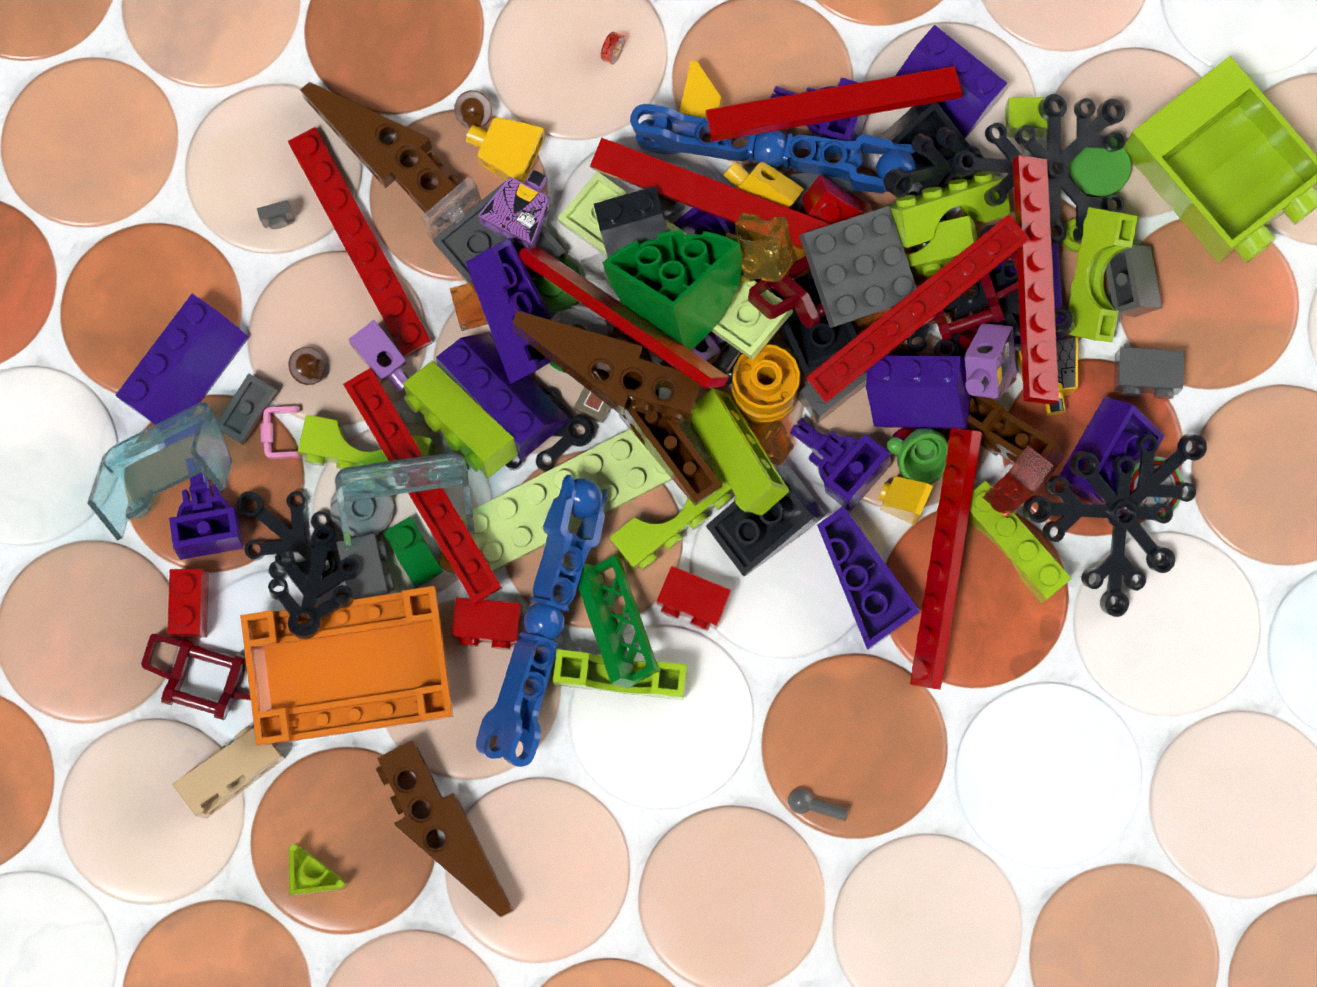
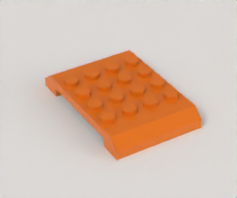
[240,586,454,746]

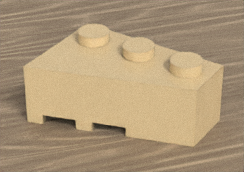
[172,725,285,819]

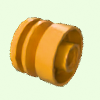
[732,345,800,425]

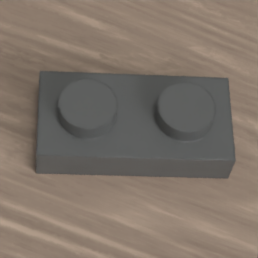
[215,373,277,445]

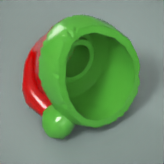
[887,428,948,484]

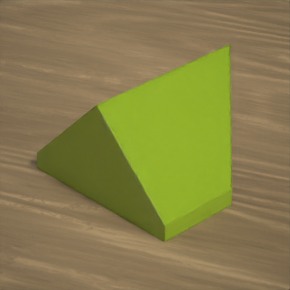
[289,843,349,896]

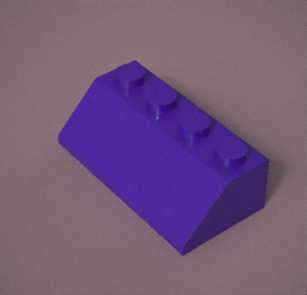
[115,293,249,439]
[436,332,570,461]

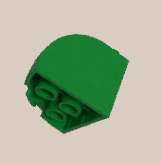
[602,230,743,350]

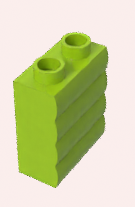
[1124,56,1317,264]

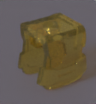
[726,213,797,284]

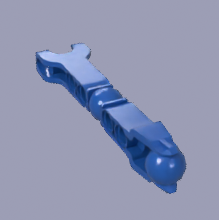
[630,104,917,195]
[476,475,608,767]

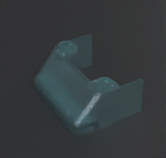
[87,402,232,541]
[335,452,475,550]

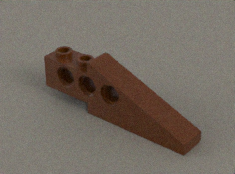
[300,82,464,225]
[513,310,701,423]
[894,345,1064,482]
[592,369,722,506]
[376,740,514,917]

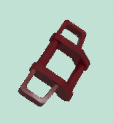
[916,252,1019,342]
[748,255,825,328]
[141,634,251,720]

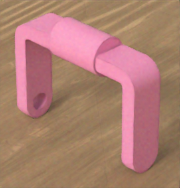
[260,406,301,459]

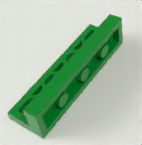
[578,554,659,688]

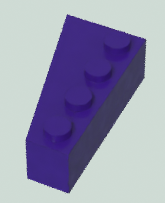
[466,239,552,384]
[817,506,921,650]

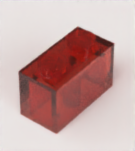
[982,445,1054,518]

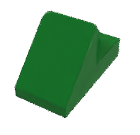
[383,516,443,588]

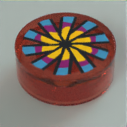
[601,31,625,65]

